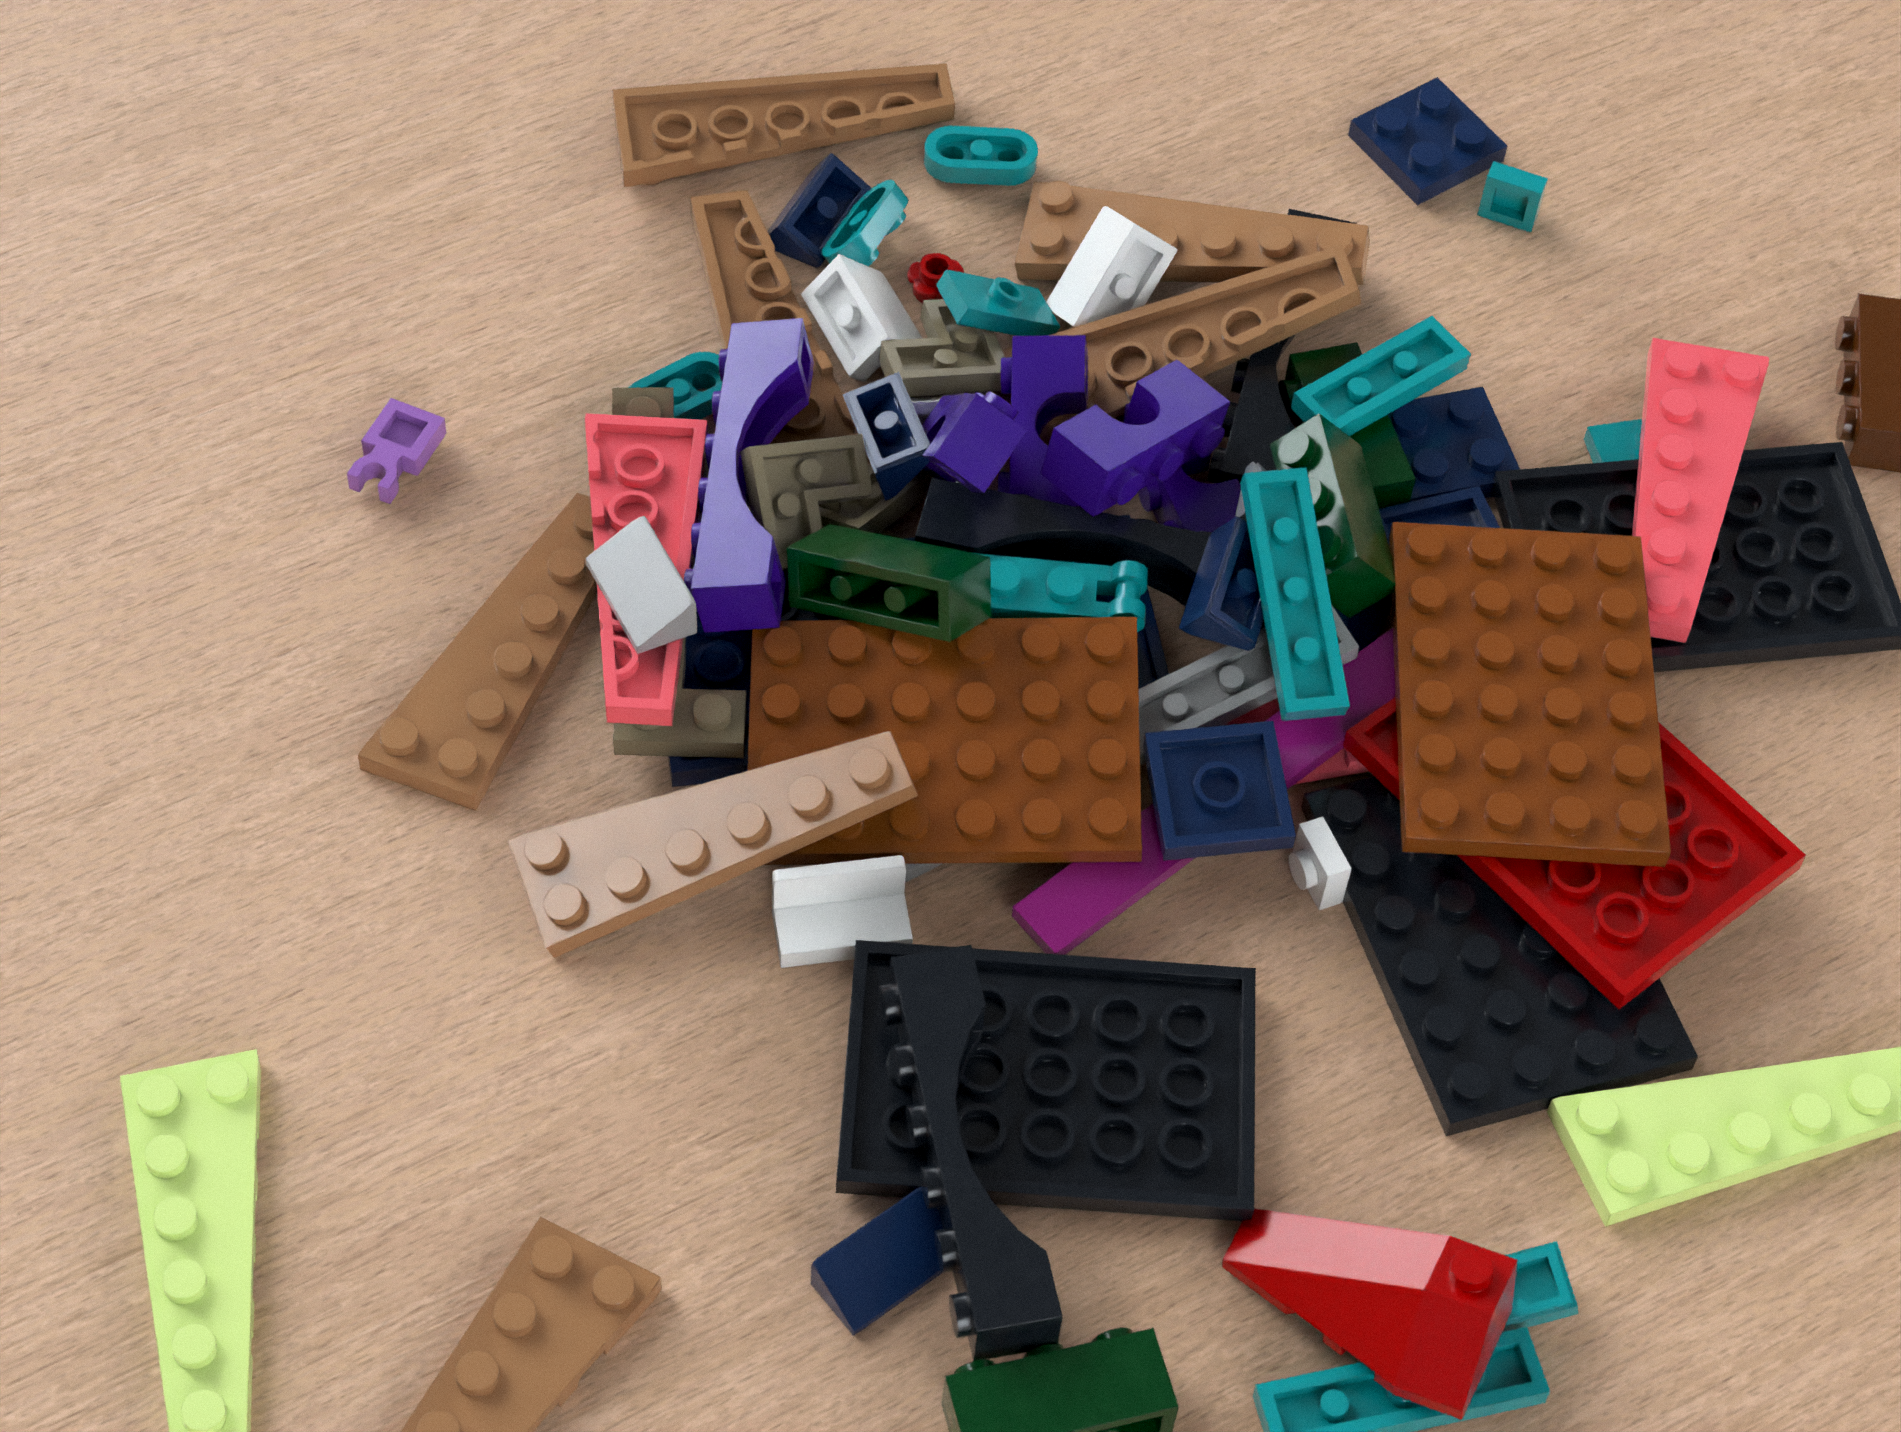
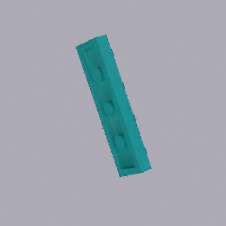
[1240,467,1350,721]
[1252,1327,1550,1432]

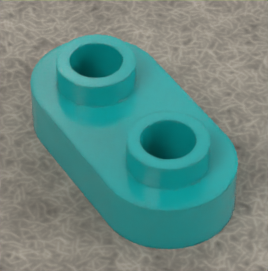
[924,126,1038,186]
[822,180,909,266]
[628,352,722,420]

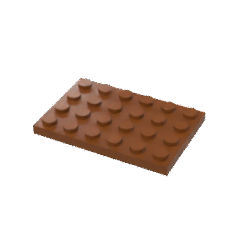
[1389,522,1671,867]
[747,617,1142,865]

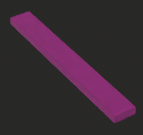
[1012,628,1395,955]

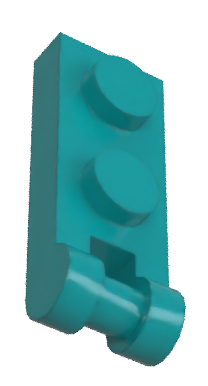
[974,553,1148,632]

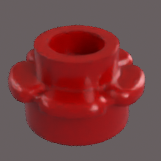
[907,253,965,304]

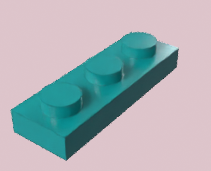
[1291,316,1471,436]

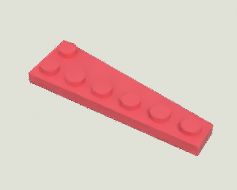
[1632,338,1769,643]
[585,413,708,726]

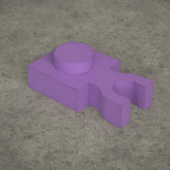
[347,398,446,504]

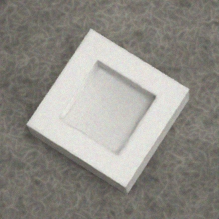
[1289,816,1352,910]

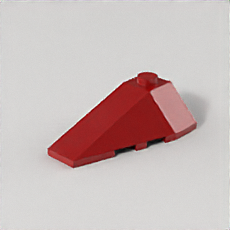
[1222,1208,1518,1420]

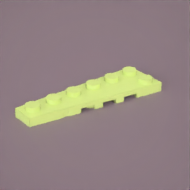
[1547,1047,1901,1227]
[120,1049,261,1432]

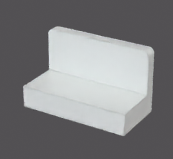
[1047,206,1178,327]
[801,254,922,382]
[772,855,913,968]

